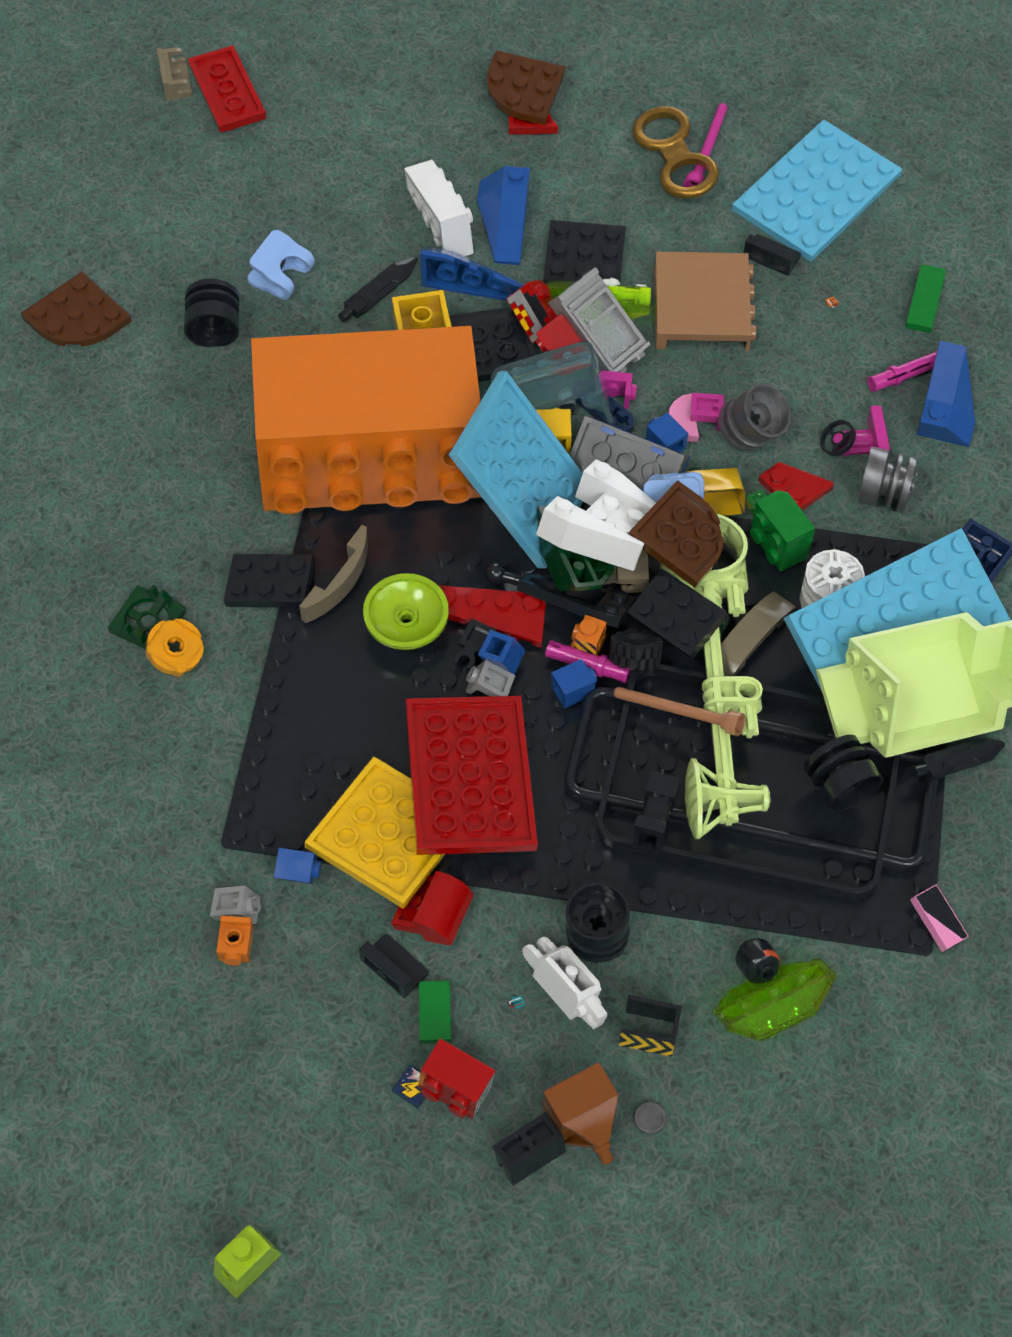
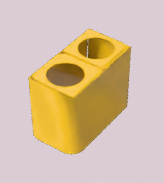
[686,468,745,515]

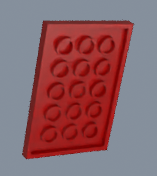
[405,696,538,855]

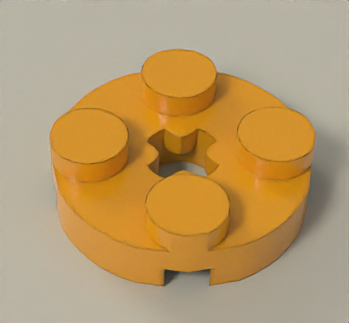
[146,619,204,677]

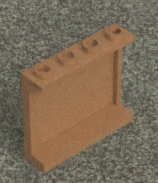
[654,252,756,351]

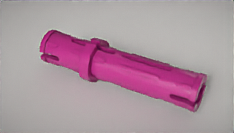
[867,351,937,392]
[545,640,632,683]

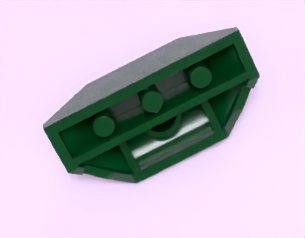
[537,506,615,591]

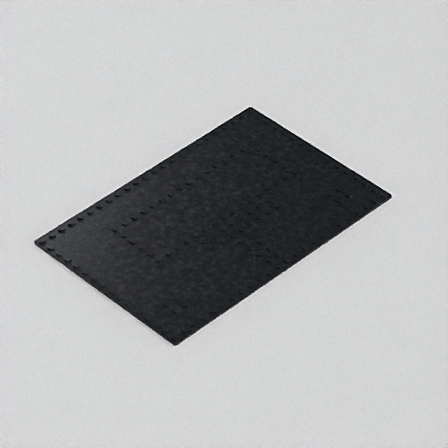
[221,497,948,956]

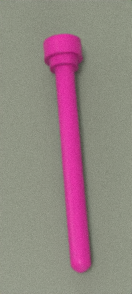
[683,103,727,187]

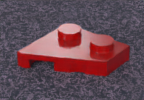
[758,462,834,511]

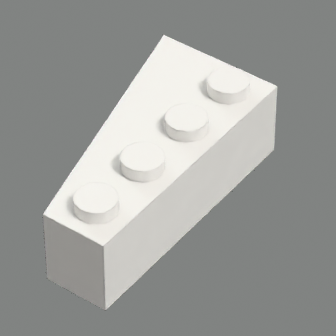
[404,160,474,256]

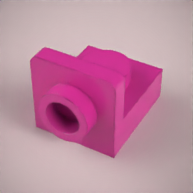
[599,370,637,409]
[690,393,724,431]

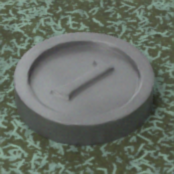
[634,1102,666,1135]

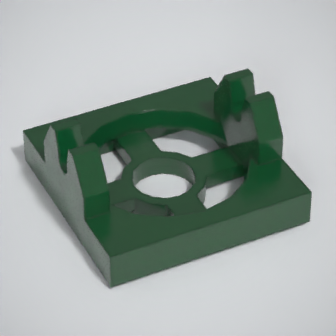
[108,585,186,650]

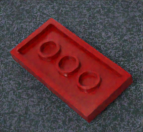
[188,45,267,133]

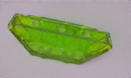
[713,958,836,1041]

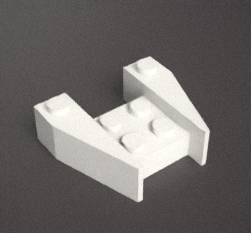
[536,459,656,571]

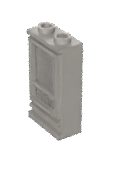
[548,267,651,374]

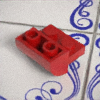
[391,871,474,946]

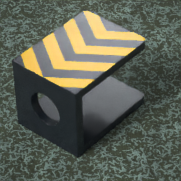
[619,995,682,1057]

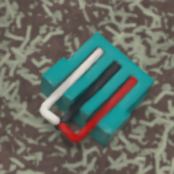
[509,995,525,1010]

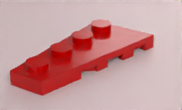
[438,585,546,648]

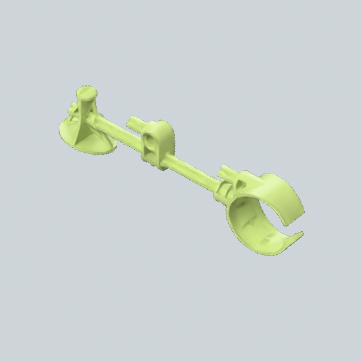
[659,514,771,839]

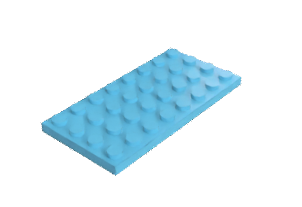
[783,528,1010,691]

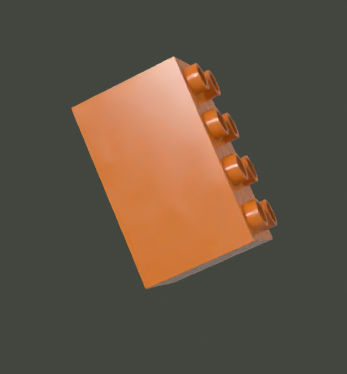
[251,326,481,514]

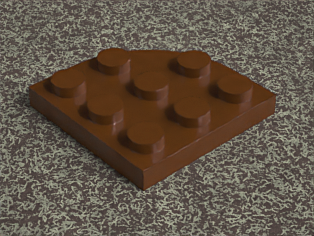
[487,50,566,125]
[21,272,132,347]
[628,480,724,588]

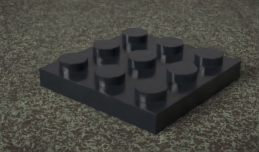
[543,220,626,287]
[449,307,538,382]

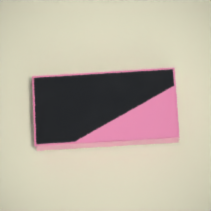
[910,884,969,952]

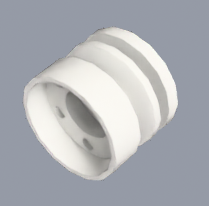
[799,549,865,608]

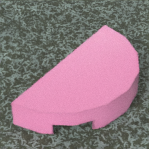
[669,393,699,442]

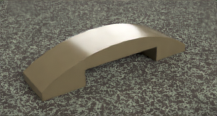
[300,525,368,623]
[705,591,796,676]

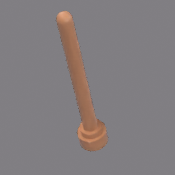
[613,687,745,736]

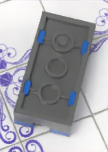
[570,416,690,492]

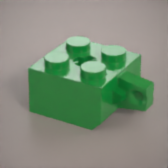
[746,489,815,572]

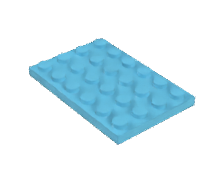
[732,119,903,262]
[449,371,583,568]

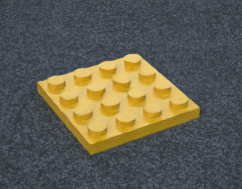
[304,757,445,909]

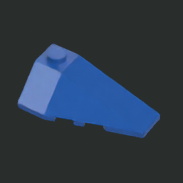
[477,166,530,265]
[420,247,523,301]
[916,341,975,447]

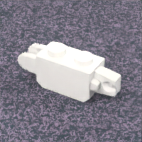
[522,937,608,1029]

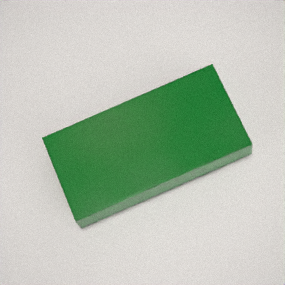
[419,981,451,1044]

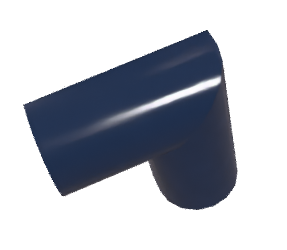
[962,518,1012,584]

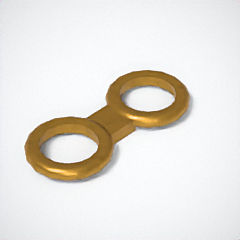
[632,106,719,199]

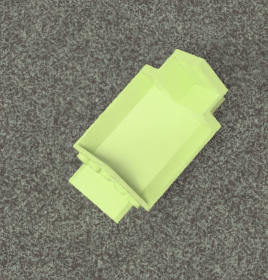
[816,612,1012,758]

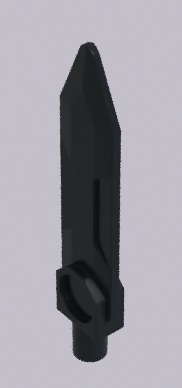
[338,256,418,322]
[910,738,1005,780]

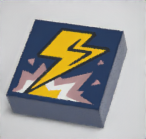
[392,1065,425,1109]

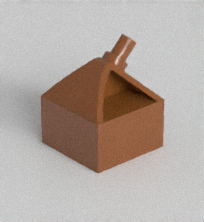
[542,1062,618,1165]

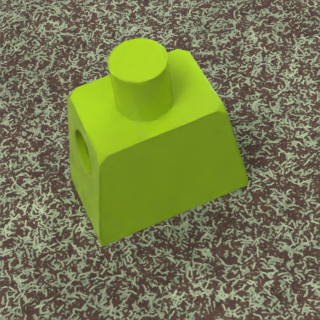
[214,1224,282,1299]

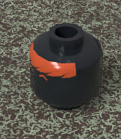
[735,938,781,984]

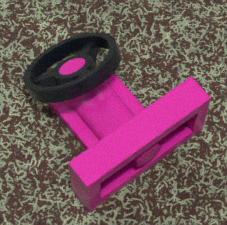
[820,405,890,456]

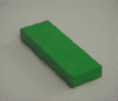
[905,264,946,334]

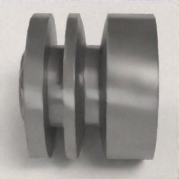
[718,384,791,452]
[857,446,917,513]

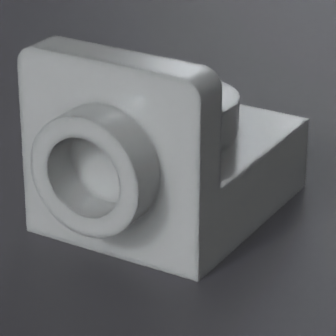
[466,660,515,696]
[210,886,261,924]

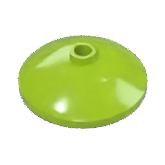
[363,573,449,650]

